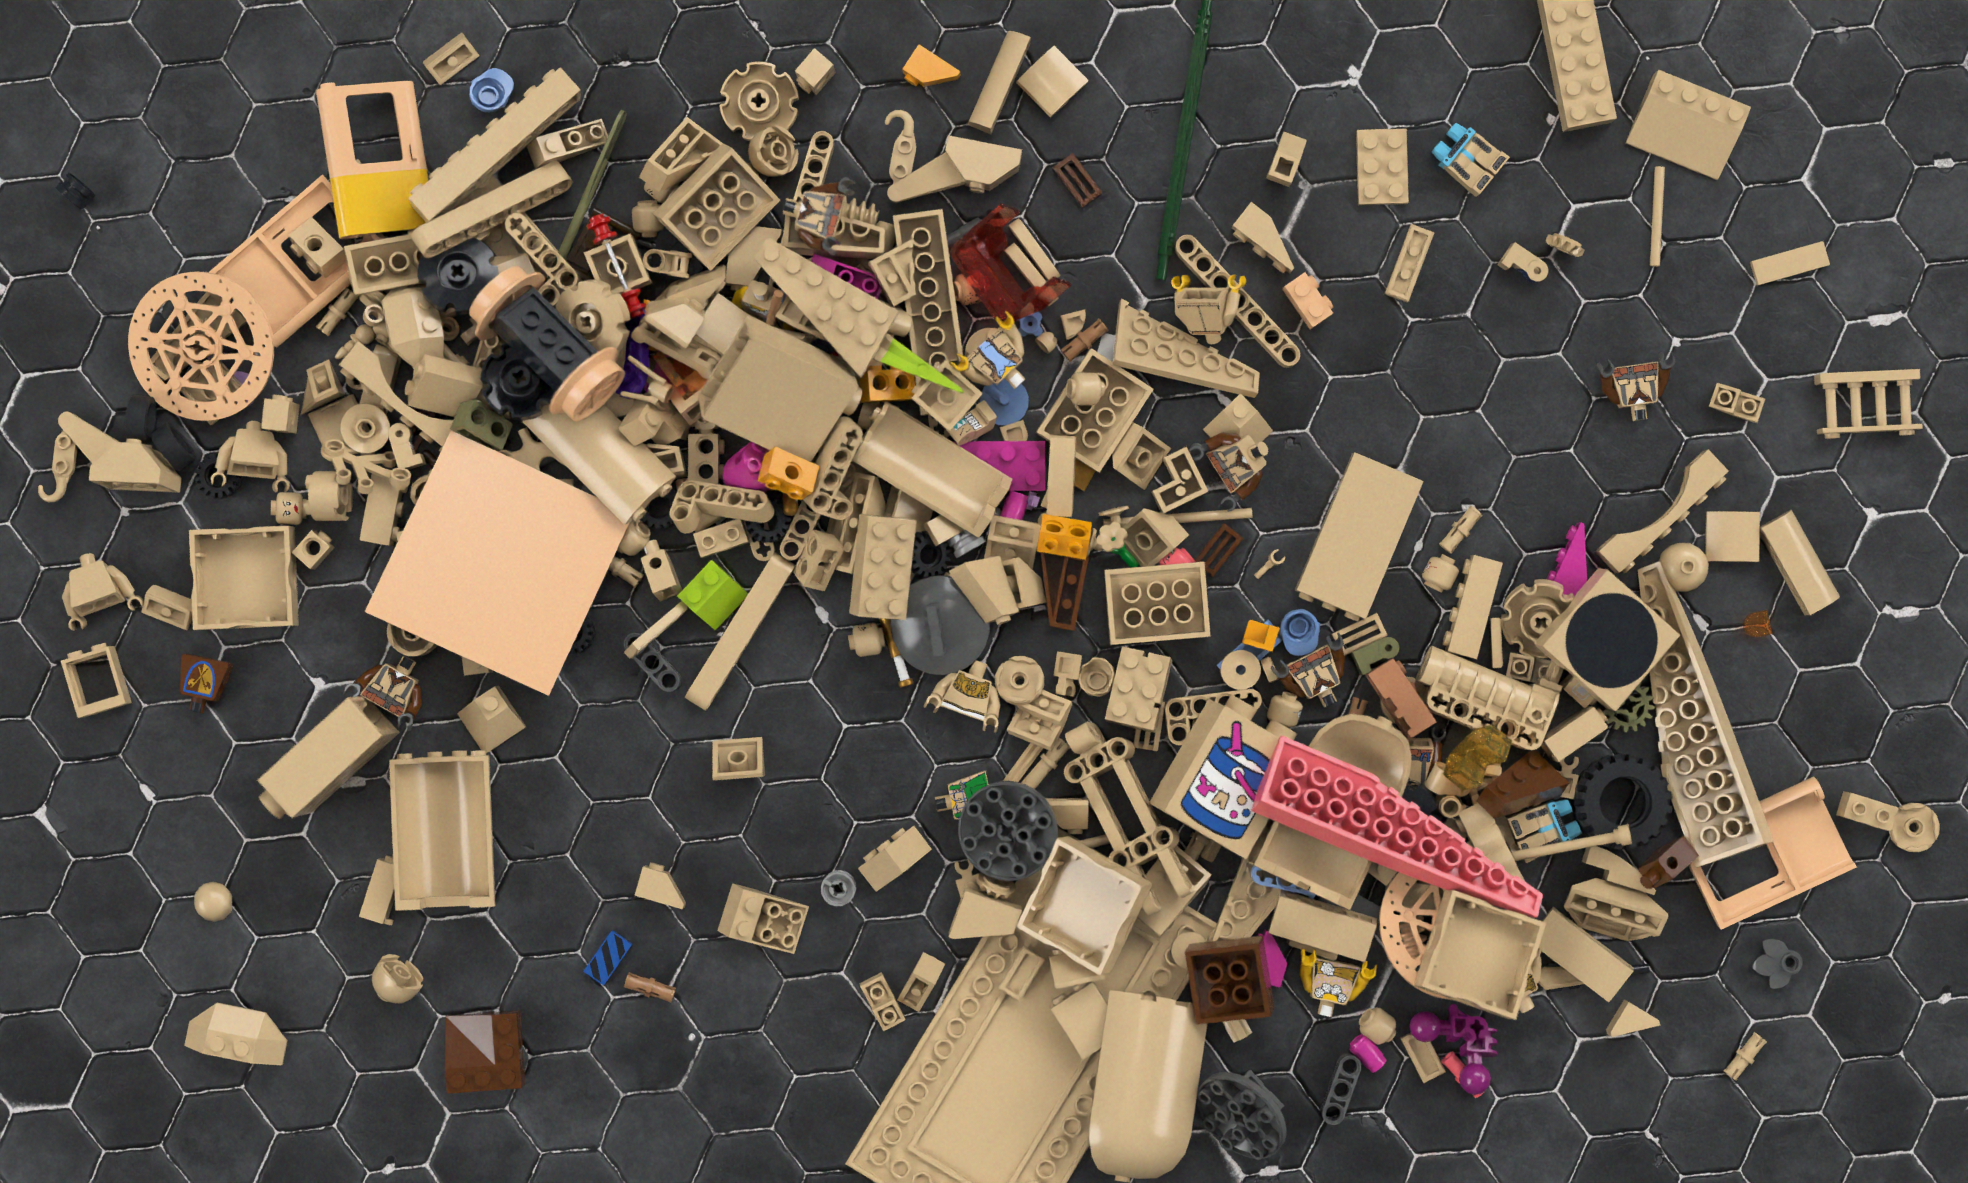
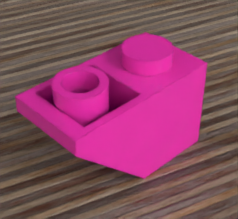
[1258,929,1287,987]

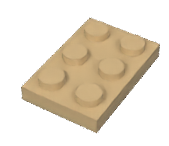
[1356,129,1409,205]

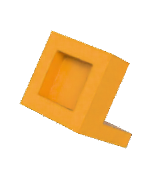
[1242,620,1279,652]

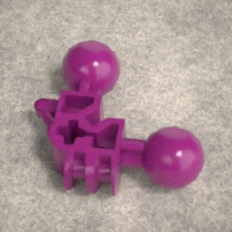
[1409,1004,1498,1095]

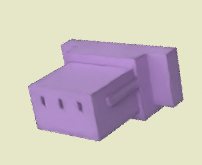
[1026,491,1040,510]

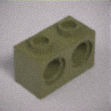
[450,399,513,451]

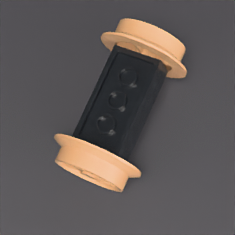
[469,266,625,421]

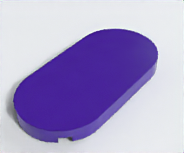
[615,309,649,399]

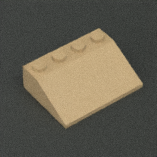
[1626,70,1751,180]
[653,143,780,271]
[1035,348,1154,473]
[1104,562,1211,645]

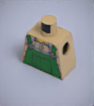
[935,770,988,819]

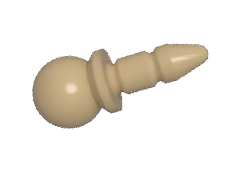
[335,324,375,359]

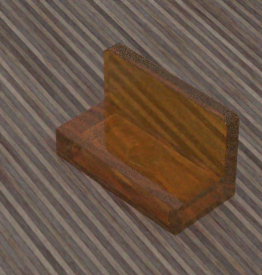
[653,351,707,400]

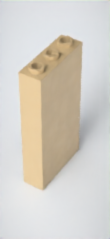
[1295,452,1423,622]

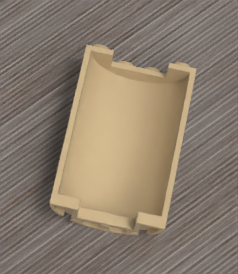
[389,750,496,910]

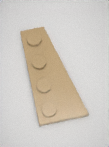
[151,292,247,381]

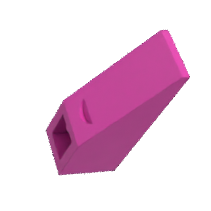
[811,254,882,299]
[1546,522,1587,596]

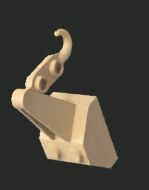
[885,110,1022,203]
[38,412,181,503]

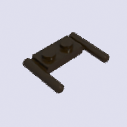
[567,207,642,281]

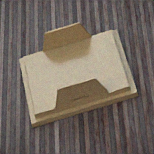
[308,394,370,446]

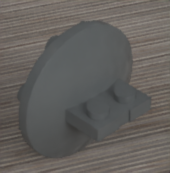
[891,575,990,675]
[958,781,1058,881]
[1197,1069,1287,1160]

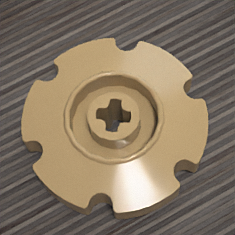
[720,62,799,141]
[555,280,630,352]
[1501,579,1575,658]

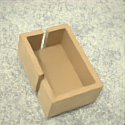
[1105,646,1172,733]

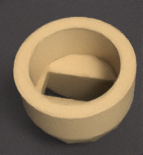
[1035,332,1057,354]

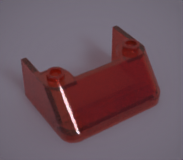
[951,203,1071,322]

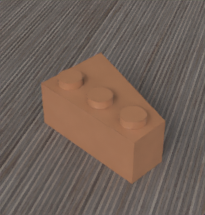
[1365,658,1436,738]

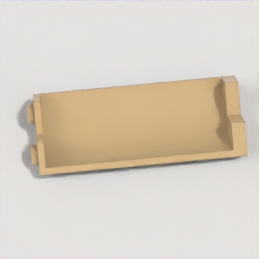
[852,401,1012,538]
[522,404,676,525]

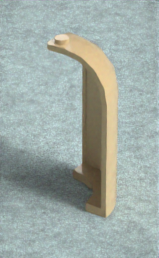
[1254,714,1411,910]
[1089,990,1207,1183]

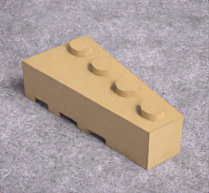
[783,198,885,259]

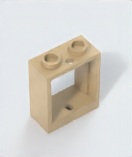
[61,643,132,718]

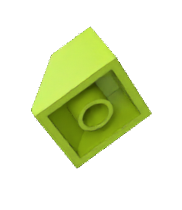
[677,560,749,630]

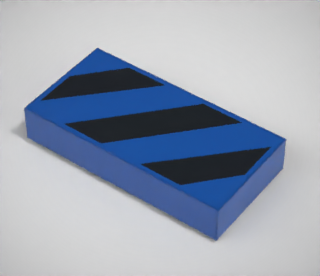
[583,930,632,986]

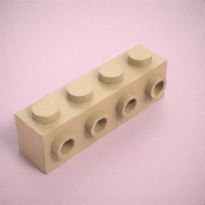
[1443,555,1503,659]

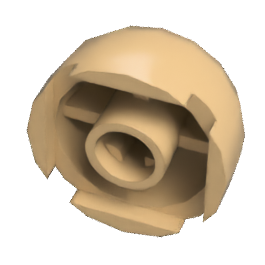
[748,126,799,177]
[1659,543,1709,592]
[372,954,423,1003]

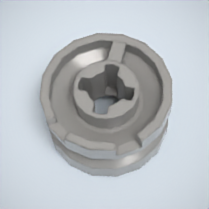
[948,530,986,558]
[821,870,856,906]

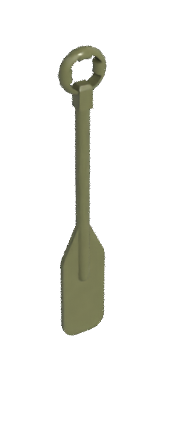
[544,110,627,301]

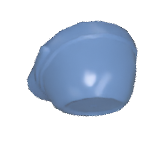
[469,68,514,113]
[1279,609,1320,656]

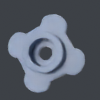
[1018,312,1043,337]

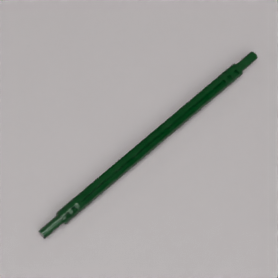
[1156,0,1213,281]

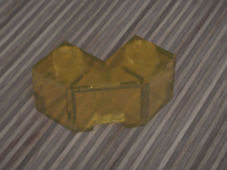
[1443,725,1512,790]

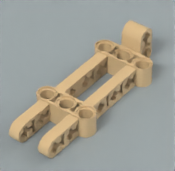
[1064,722,1194,916]

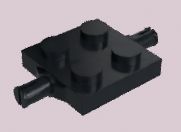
[637,226,721,280]

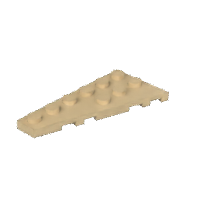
[755,237,899,378]
[1210,819,1291,942]

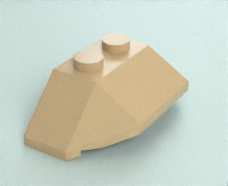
[382,284,444,369]
[826,472,886,574]
[1564,878,1668,941]
[184,1002,288,1065]

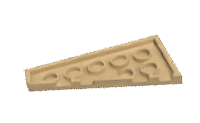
[1112,298,1260,398]

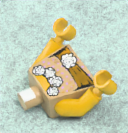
[732,280,795,331]
[1299,949,1377,1017]

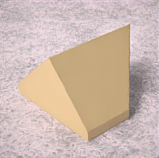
[301,360,345,415]

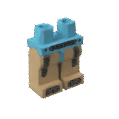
[1432,123,1510,197]
[1506,799,1582,863]

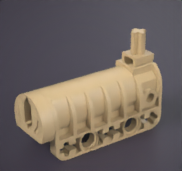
[1415,646,1563,750]

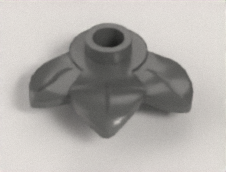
[1752,939,1803,989]

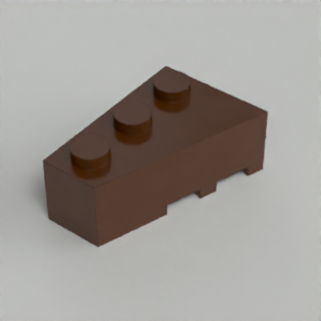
[1040,552,1089,631]
[1476,750,1569,819]

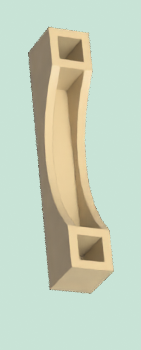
[339,341,453,452]
[1595,449,1729,573]

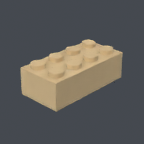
[849,514,916,620]

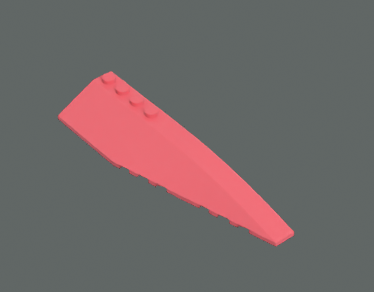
[1251,735,1543,918]

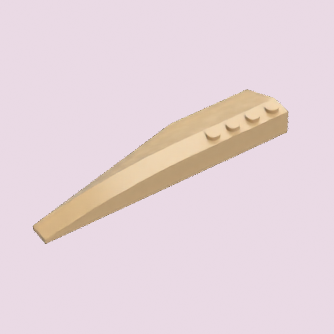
[1638,561,1774,868]

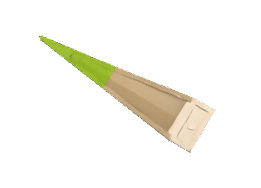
[775,296,964,393]

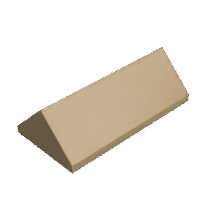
[344,234,423,296]

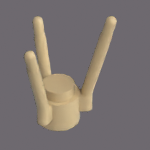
[621,356,674,405]

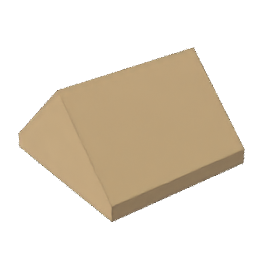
[712,737,765,780]

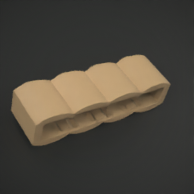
[1455,803,1525,881]

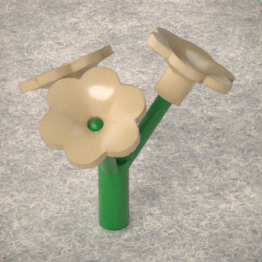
[1086,506,1139,568]

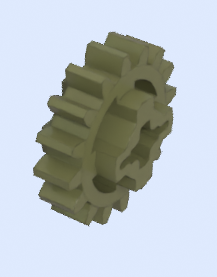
[1599,682,1655,732]

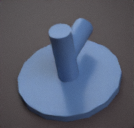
[980,379,1029,426]

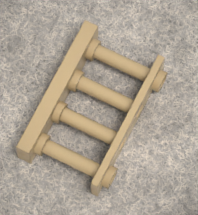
[1814,369,1923,439]

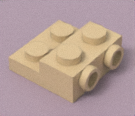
[911,360,983,431]

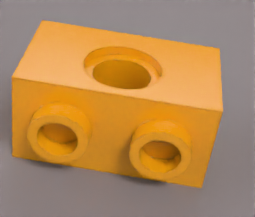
[757,447,819,500]

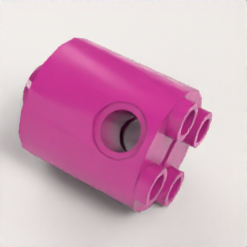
[723,441,787,493]

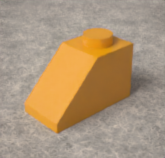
[902,45,961,87]

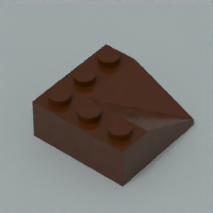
[1185,936,1275,1024]
[445,1010,526,1094]

